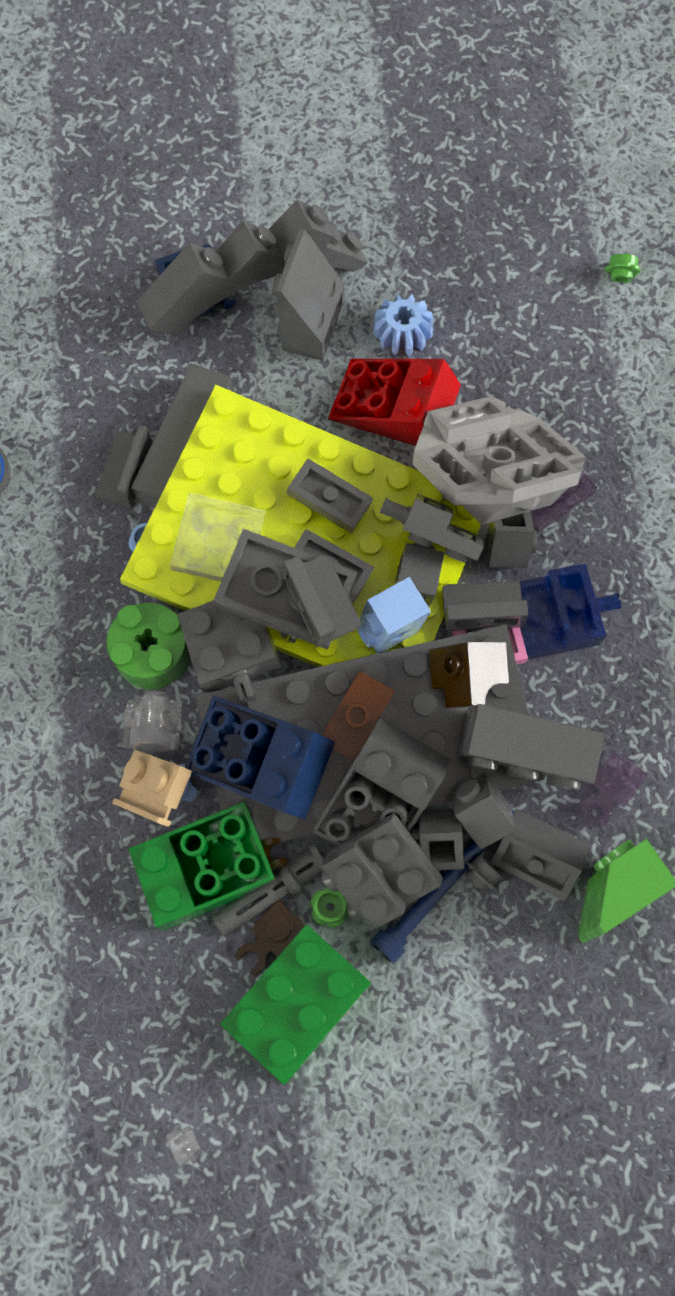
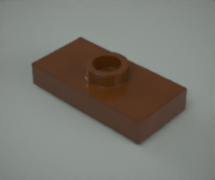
[322,671,395,761]

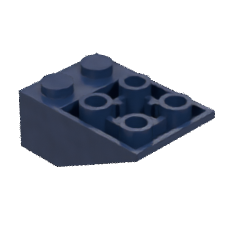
[185,695,335,819]

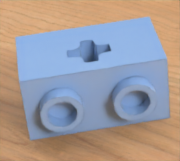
[357,577,431,654]

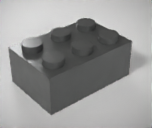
[457,704,605,790]

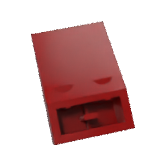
[328,359,461,446]

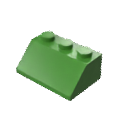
[578,839,675,943]

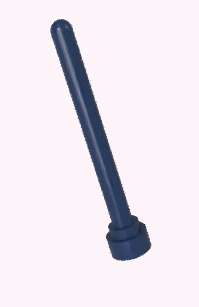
[369,808,514,965]

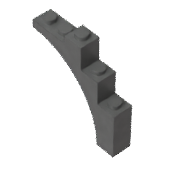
[137,200,368,336]

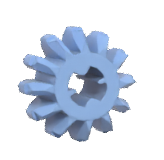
[373,293,433,357]

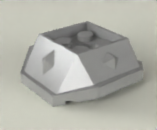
[413,396,585,525]

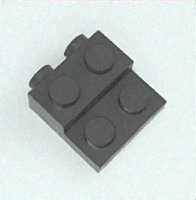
[321,813,443,932]

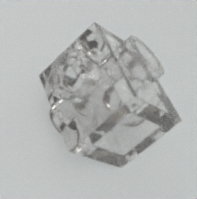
[122,691,182,754]

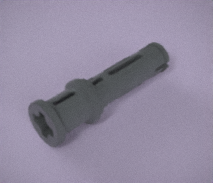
[211,841,324,937]

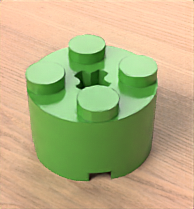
[107,603,191,690]

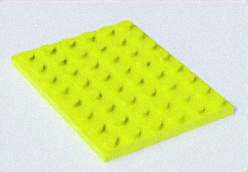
[120,385,481,667]

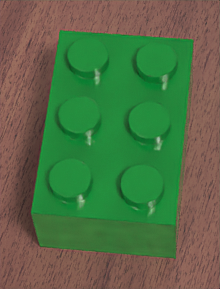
[220,924,371,1085]

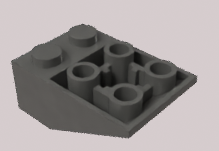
[272,228,344,361]
[312,717,450,846]

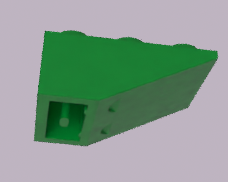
[128,802,275,931]

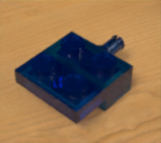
[519,563,621,660]

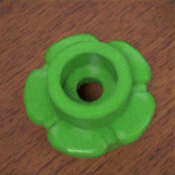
[605,254,641,283]
[310,887,348,928]

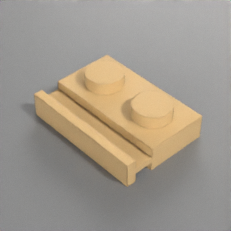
[112,749,192,827]

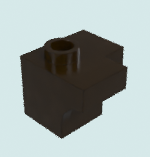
[429,642,509,708]

